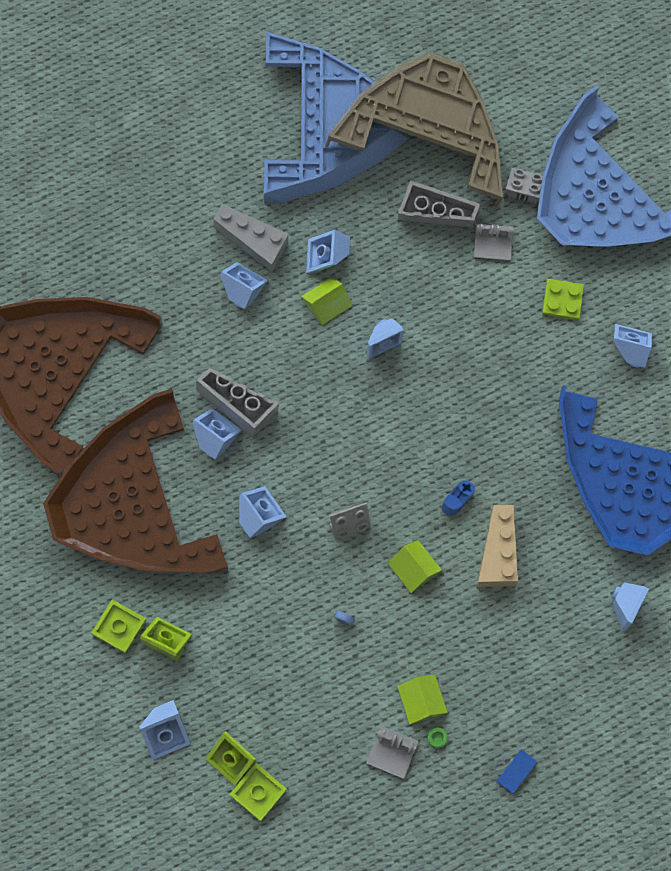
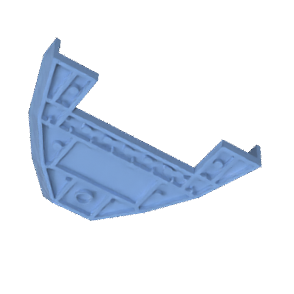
[264,32,409,203]
[537,85,671,247]

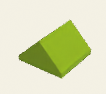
[301,277,353,326]
[387,540,442,594]
[140,617,192,661]
[397,675,448,725]
[205,731,256,786]

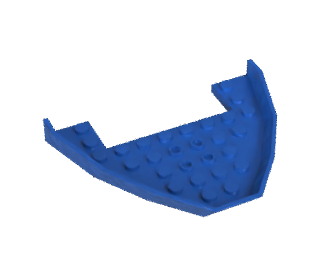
[559,385,671,556]

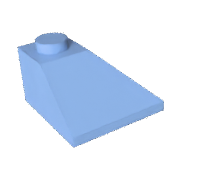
[306,230,350,274]
[220,262,268,309]
[367,318,404,359]
[613,324,652,368]
[192,408,242,459]
[239,486,287,538]
[612,582,649,631]
[139,701,190,760]

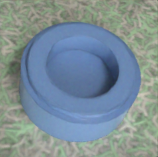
[334,610,355,626]

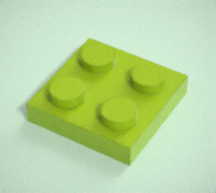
[542,279,584,321]
[91,599,146,654]
[229,763,287,822]

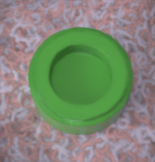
[427,728,448,749]

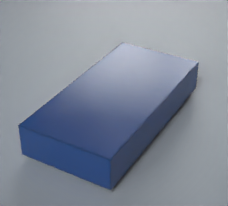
[496,749,537,794]

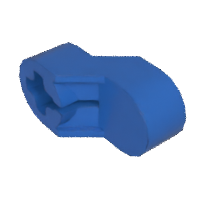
[441,481,475,516]

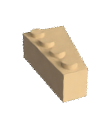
[476,505,518,587]

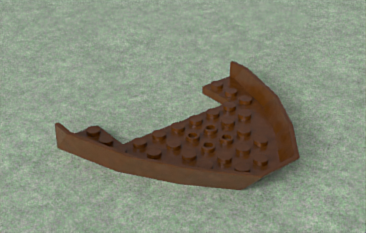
[0,297,163,478]
[43,389,229,573]

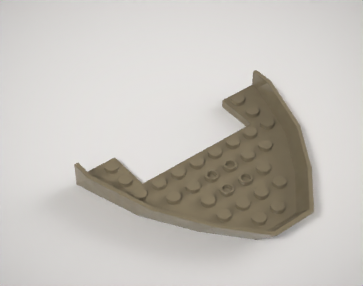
[325,51,503,207]

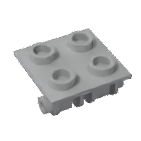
[505,168,543,204]
[474,224,514,261]
[329,502,371,540]
[366,726,418,779]

